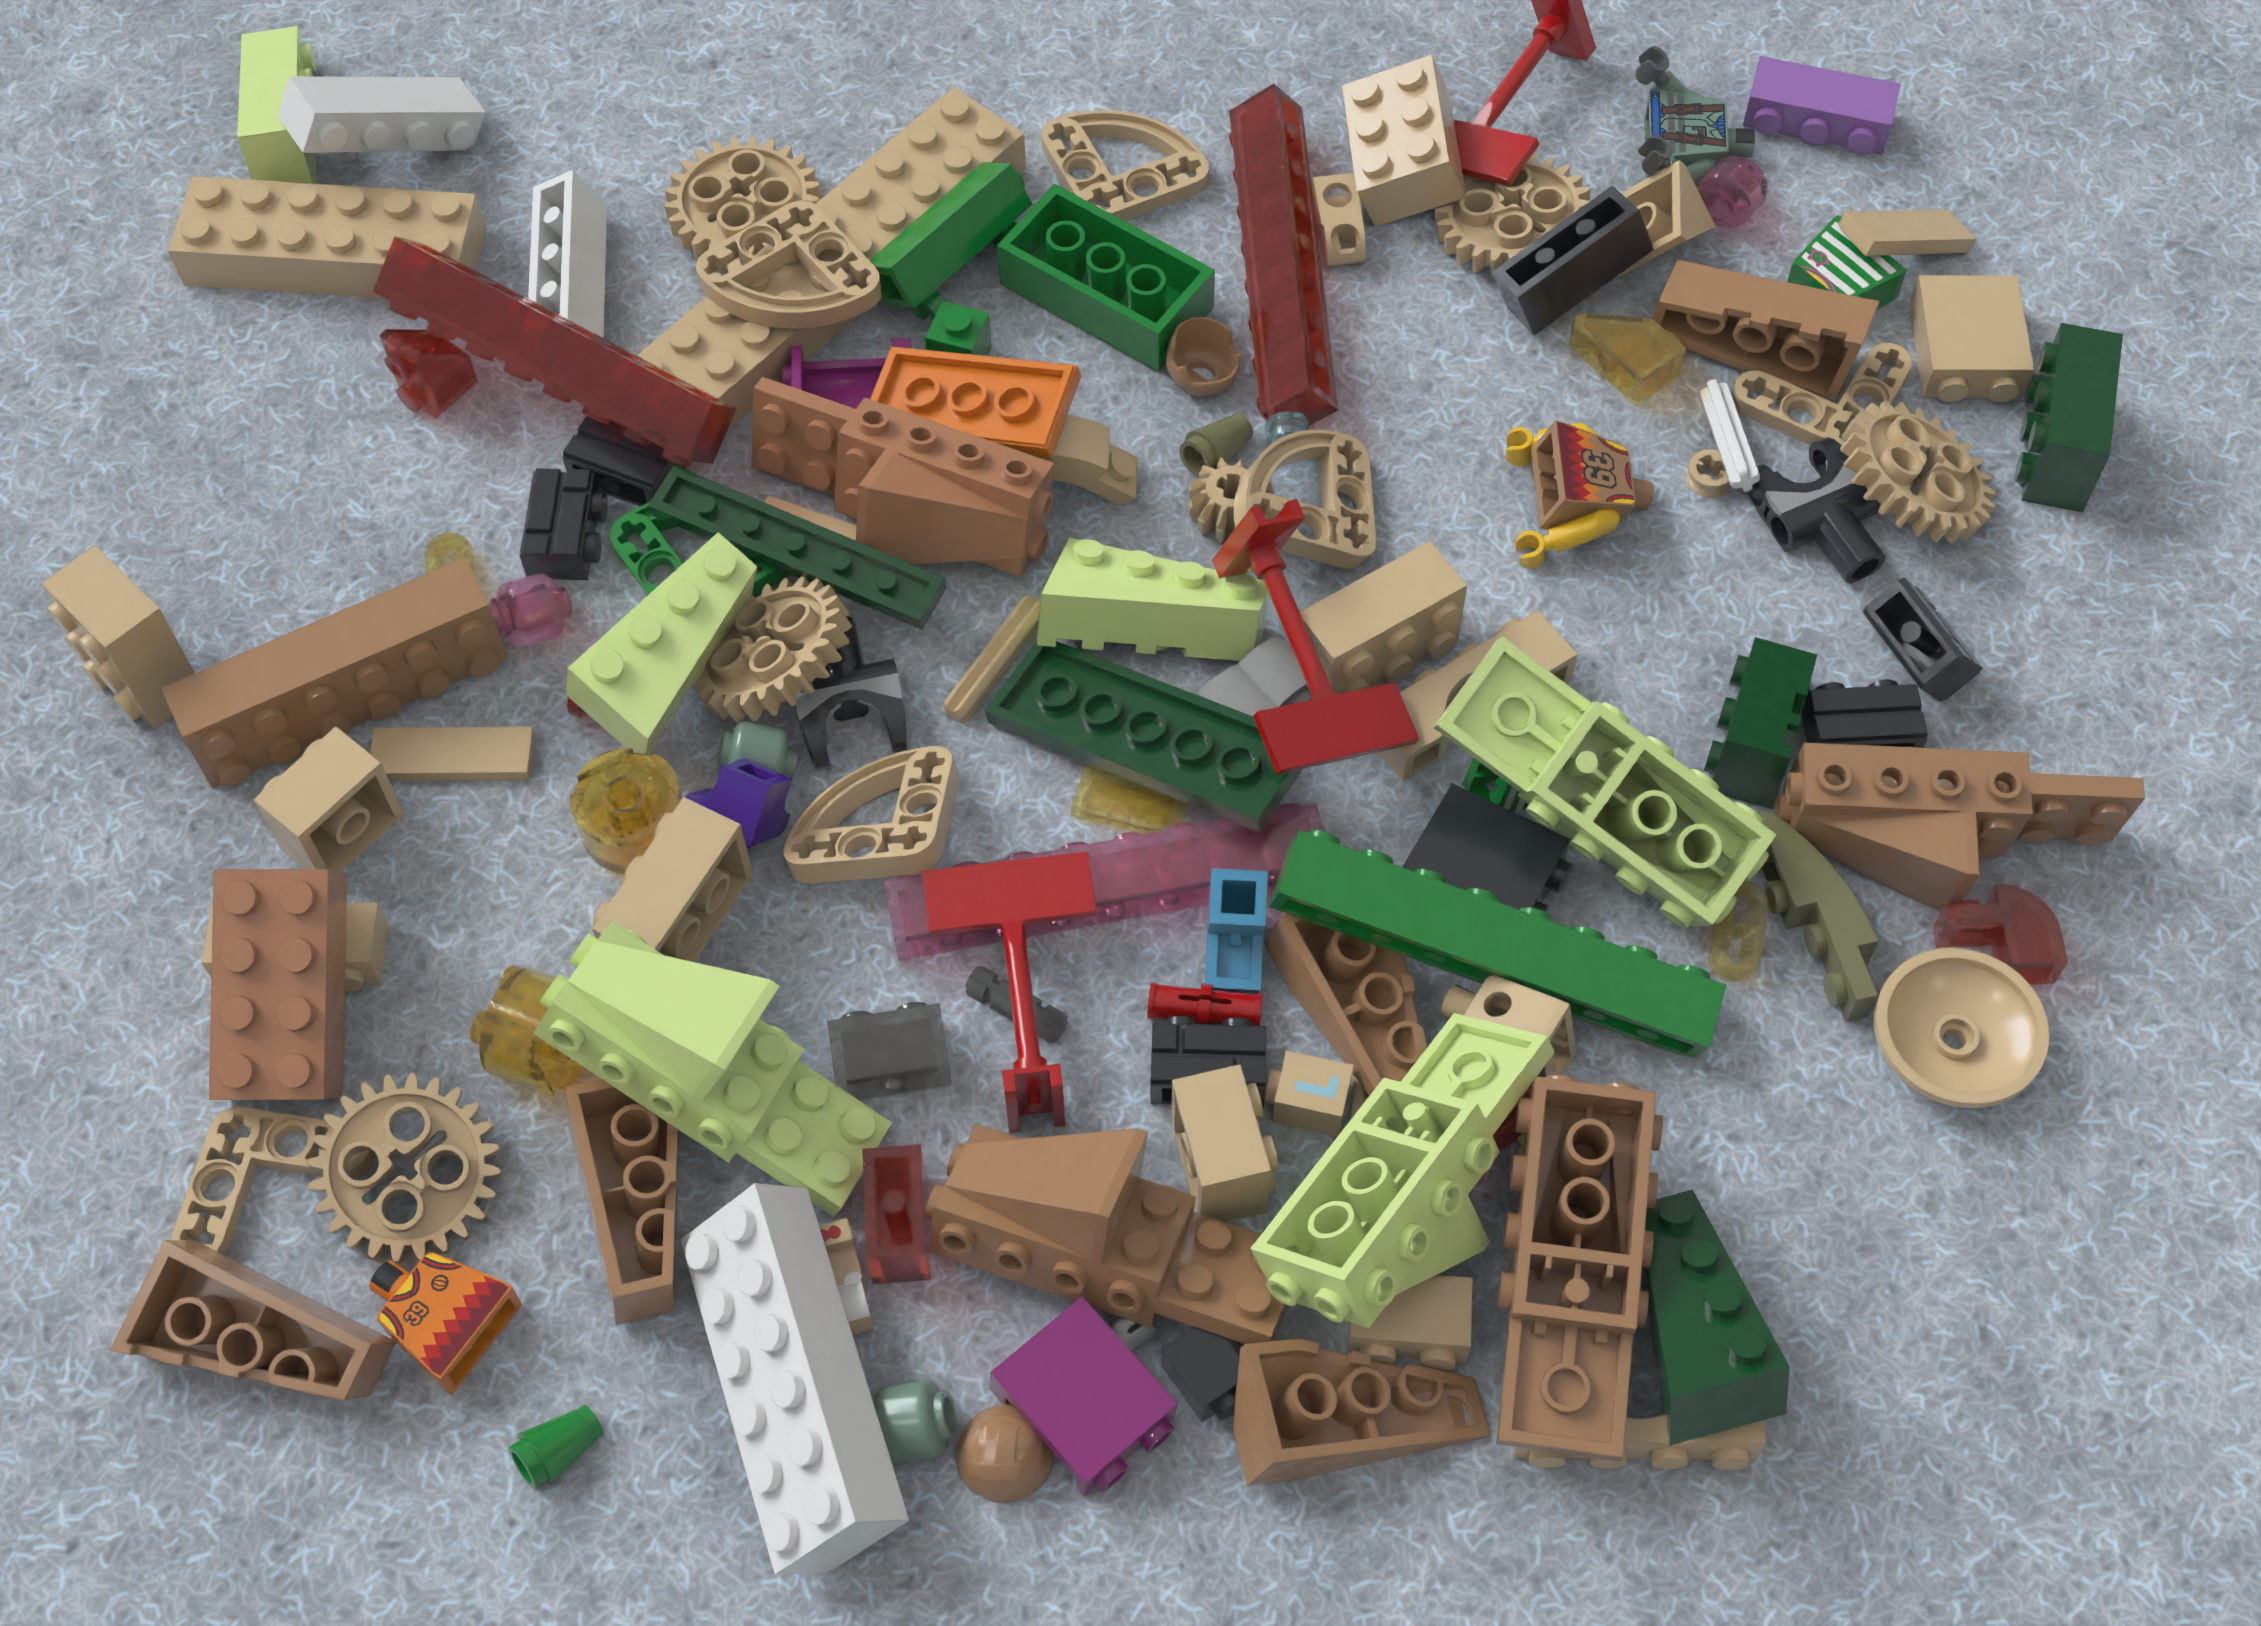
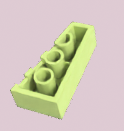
[237,26,318,184]
[566,532,757,764]
[1037,537,1269,661]

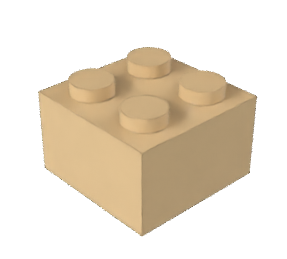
[253,727,405,872]
[1171,1065,1279,1222]

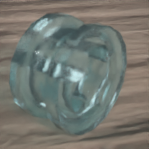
[1264,411,1309,448]

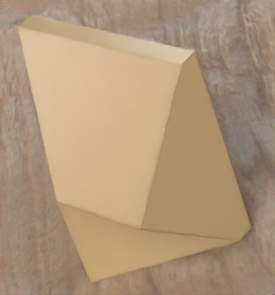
[1614,160,1716,279]

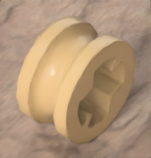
[1686,449,1730,498]

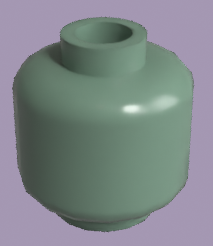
[716,721,798,780]
[873,1379,958,1465]

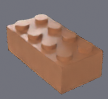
[209,869,347,1100]

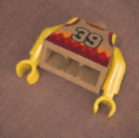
[1505,420,1654,568]

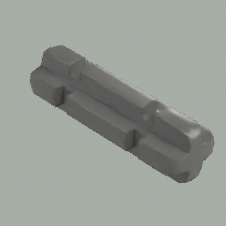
[965,966,1068,1043]

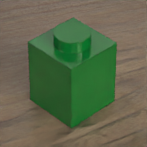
[925,301,992,356]

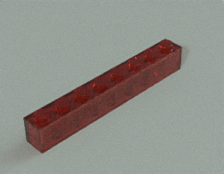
[1229,83,1339,433]
[373,236,737,467]

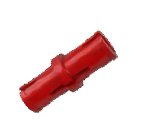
[1147,982,1263,1026]

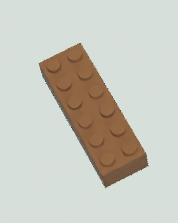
[161,558,509,789]

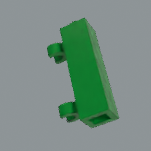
[869,162,1033,321]

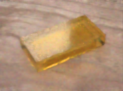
[1071,764,1187,842]

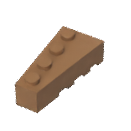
[1647,260,1879,403]
[110,1240,397,1400]

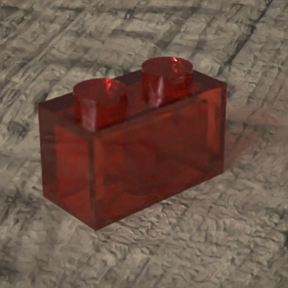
[862,1144,931,1285]

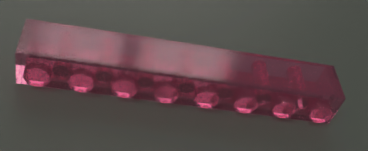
[884,803,1324,961]

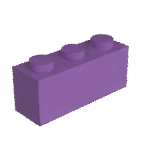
[1743,56,1900,155]

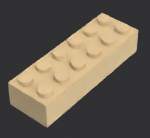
[168,176,486,304]

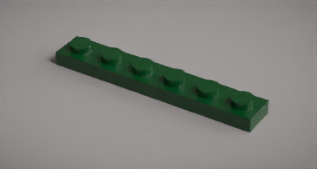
[648,465,947,630]

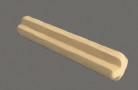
[943,595,1040,723]

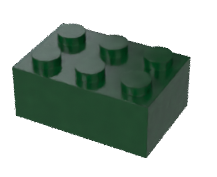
[2014,323,2123,512]

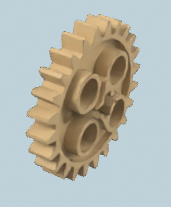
[664,136,821,260]
[1435,153,1590,278]
[1840,400,1996,544]
[692,576,852,723]
[307,1073,502,1264]

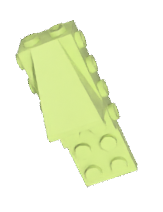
[1433,636,1777,929]
[533,920,892,1218]
[1250,1013,1555,1329]

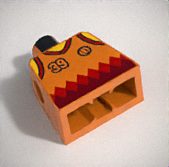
[369,1252,522,1396]

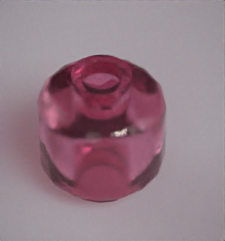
[1697,156,1768,229]
[490,573,572,647]

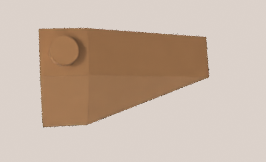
[1264,914,1427,1096]
[1233,1338,1491,1486]

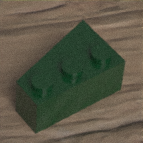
[1704,637,1818,810]

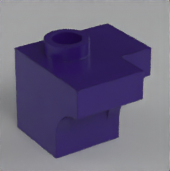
[685,758,792,849]

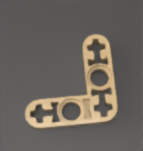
[1732,343,1912,445]
[171,1107,375,1256]

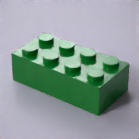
[997,184,1215,371]

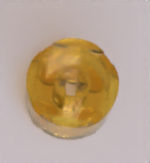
[569,748,683,876]
[470,965,583,1096]

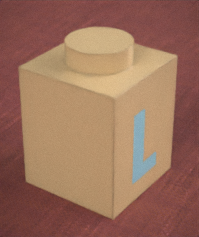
[1264,1050,1354,1136]

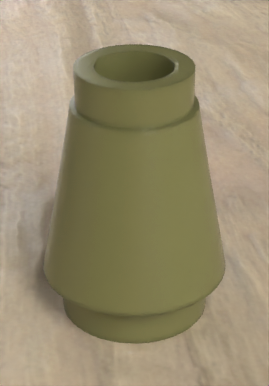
[1179,413,1253,477]

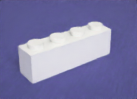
[277,76,486,153]
[527,170,607,369]

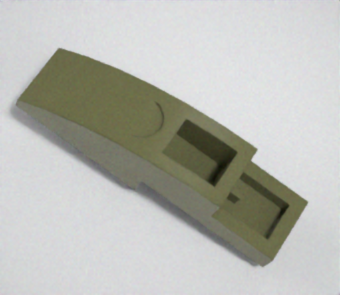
[1757,810,1879,1022]

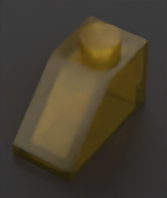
[1568,313,1686,407]

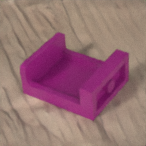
[783,338,912,409]
[989,1296,1178,1496]

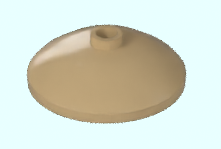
[1874,948,2050,1108]

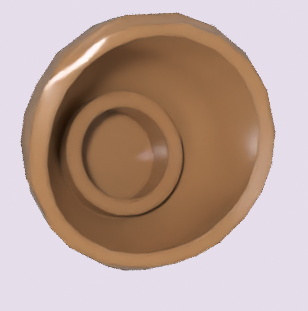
[956,1404,1055,1502]

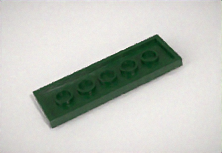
[984,641,1303,832]

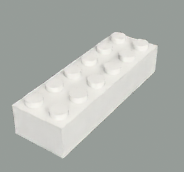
[681,1183,909,1575]

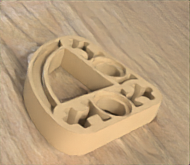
[1041,110,1209,221]
[696,200,881,329]
[1234,430,1377,570]
[783,746,959,884]

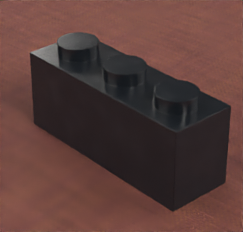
[1492,185,1654,335]

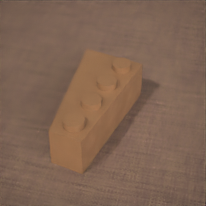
[565,1079,679,1325]

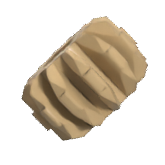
[1189,457,1274,544]

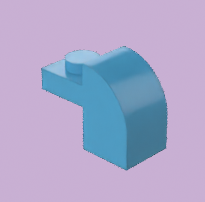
[1205,868,1268,994]

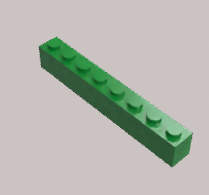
[1269,830,1727,1058]

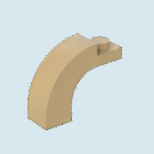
[1041,415,1138,504]

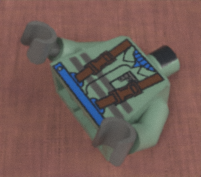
[1636,46,1755,189]

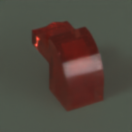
[1932,884,2068,985]

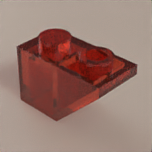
[379,329,478,419]

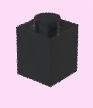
[1161,1327,1240,1423]

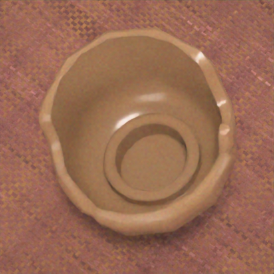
[1166,317,1242,396]

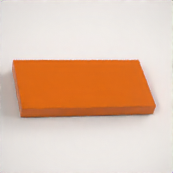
[870,346,1081,459]

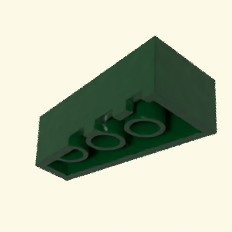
[1641,1189,1790,1446]

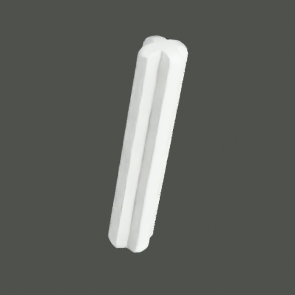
[1700,379,1760,492]

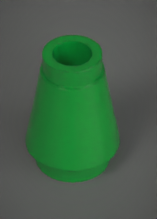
[508,1404,604,1488]

